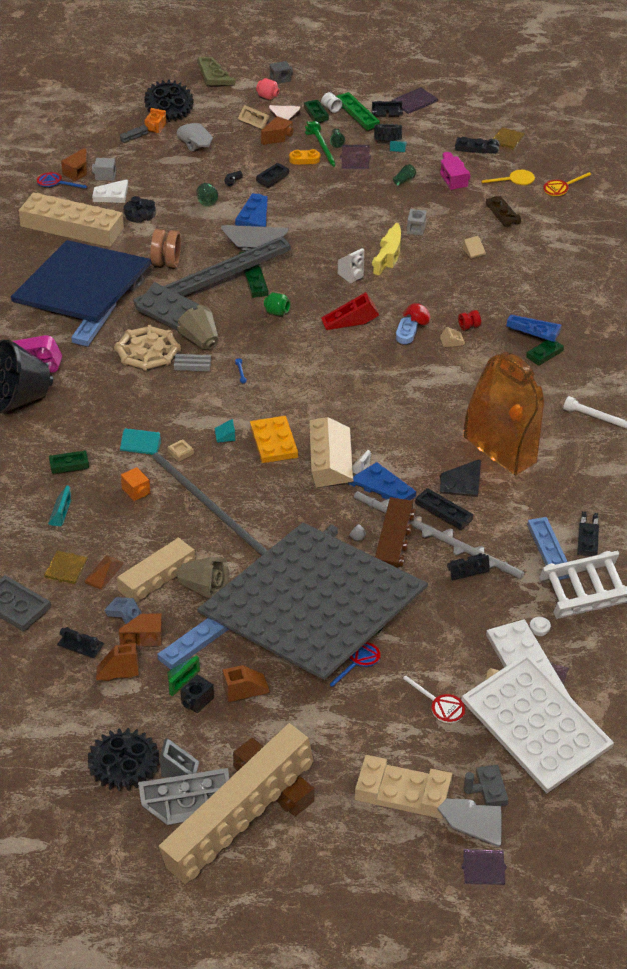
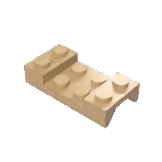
[355,755,452,819]

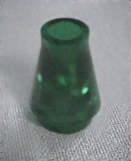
[330,129,345,148]
[393,164,417,185]

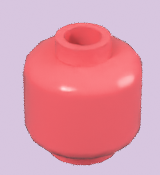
[256,78,280,100]

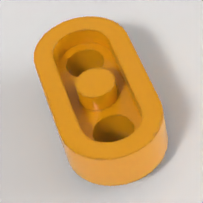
[289,149,320,165]

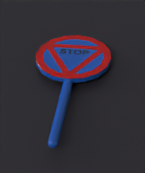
[37,172,87,188]
[330,642,381,687]

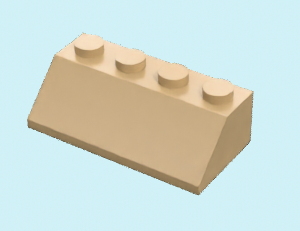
[310,417,353,488]

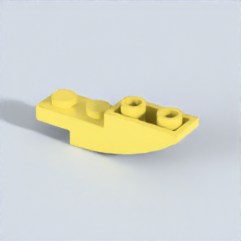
[372,223,401,275]

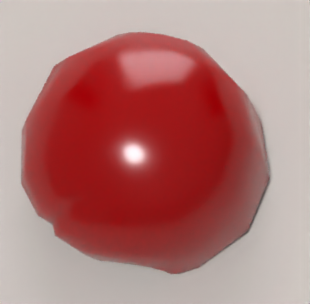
[403,303,431,326]

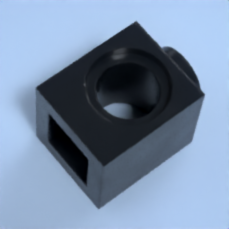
[180,674,214,714]

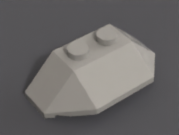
[221,225,289,250]
[138,768,230,825]

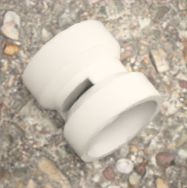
[321,92,342,113]

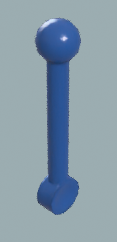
[235,358,247,384]

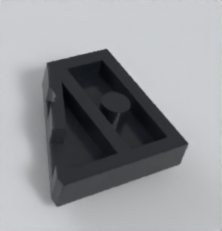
[440,459,481,497]

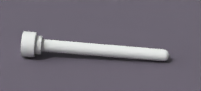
[563,396,627,429]

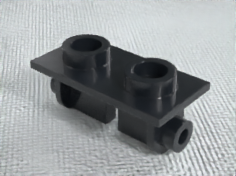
[371,100,403,117]
[447,553,490,581]
[57,627,104,658]

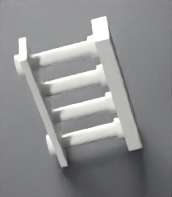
[539,551,627,619]

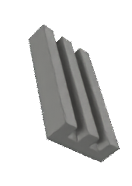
[174,354,211,371]

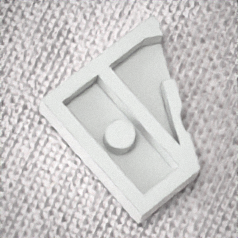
[92,180,128,203]

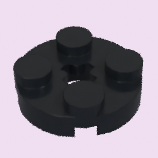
[123,196,156,223]

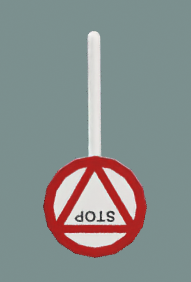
[403,676,465,723]

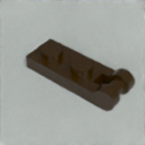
[486,195,521,227]

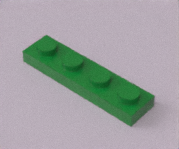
[336,92,380,130]

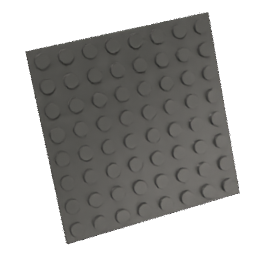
[197,522,428,680]

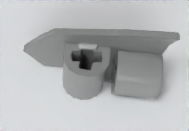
[176,123,213,151]
[437,798,501,847]

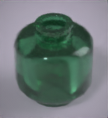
[196,183,218,206]

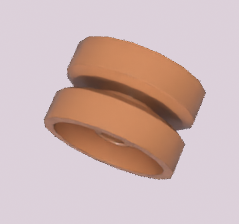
[151,229,181,268]

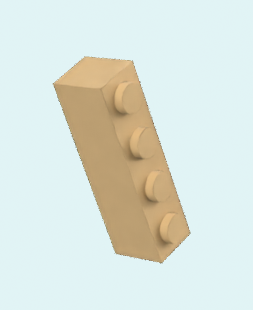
[117,538,195,602]

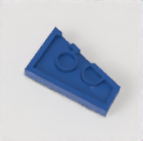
[235,193,268,227]
[506,315,561,342]
[349,462,416,500]

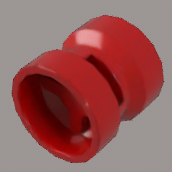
[458,310,481,331]

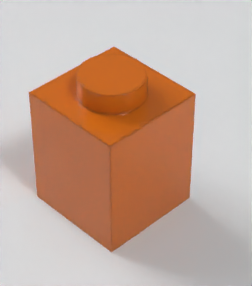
[121,467,150,501]

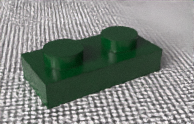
[304,99,329,123]
[526,340,564,366]
[49,450,89,474]

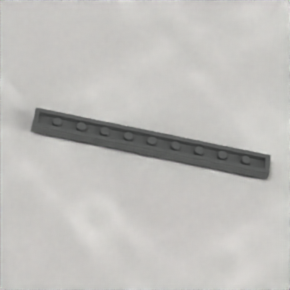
[133,237,291,313]

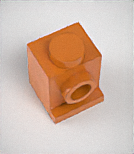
[145,108,166,133]

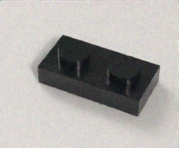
[256,163,289,187]

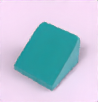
[390,140,407,152]
[215,419,235,442]

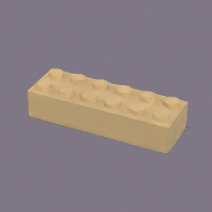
[19,192,124,247]

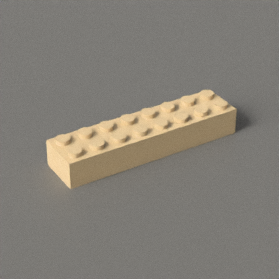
[159,723,313,884]

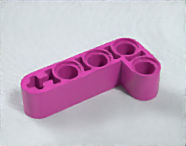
[13,335,62,373]

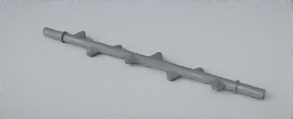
[354,491,524,579]

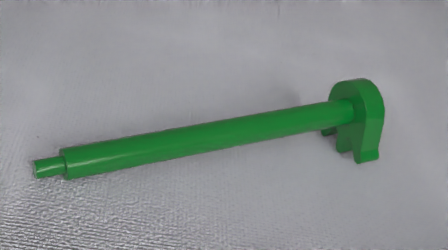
[305,121,336,167]

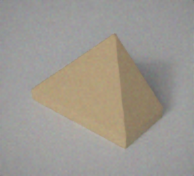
[238,105,269,129]

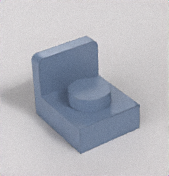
[104,597,141,624]

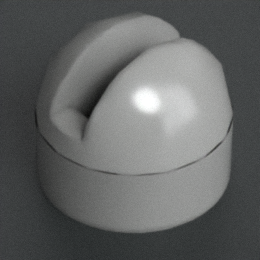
[349,524,366,541]

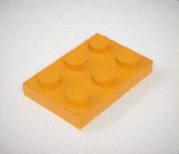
[250,416,298,463]

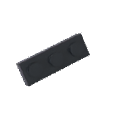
[415,488,474,530]

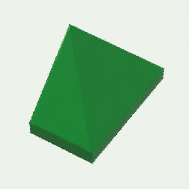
[167,655,200,696]

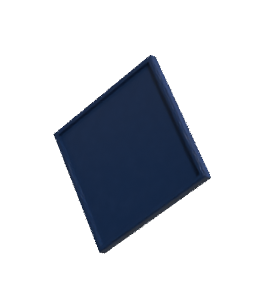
[11,240,152,322]

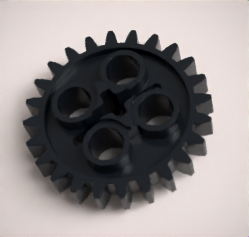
[144,79,194,122]
[88,728,160,791]

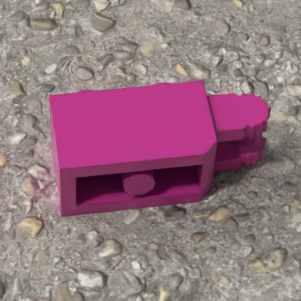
[440,152,470,190]

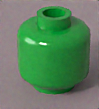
[264,292,291,316]

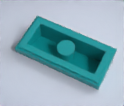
[120,428,161,455]
[48,485,71,526]

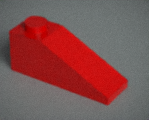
[321,292,379,330]

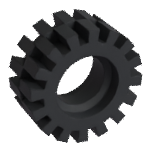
[374,124,402,141]

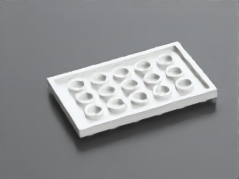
[461,653,614,793]

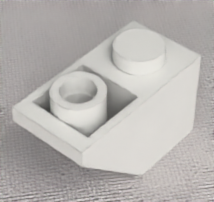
[338,248,364,283]

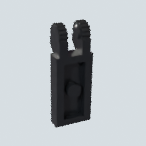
[455,137,500,154]
[577,511,599,556]

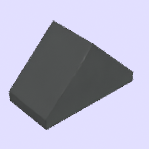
[160,738,199,778]

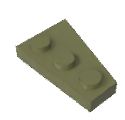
[197,57,236,86]

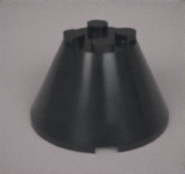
[0,339,53,413]

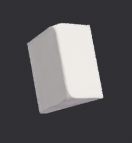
[353,450,371,474]

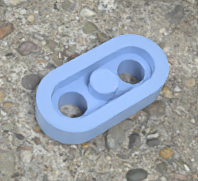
[396,317,418,344]

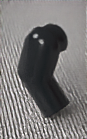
[224,171,243,186]

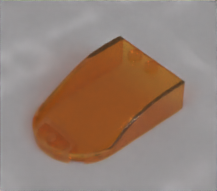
[463,352,544,476]

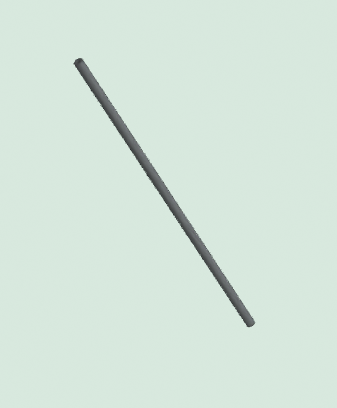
[152,452,268,556]

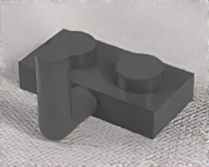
[464,765,508,806]

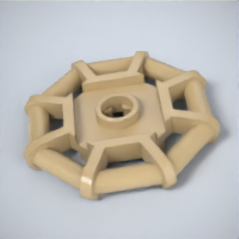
[114,325,181,371]

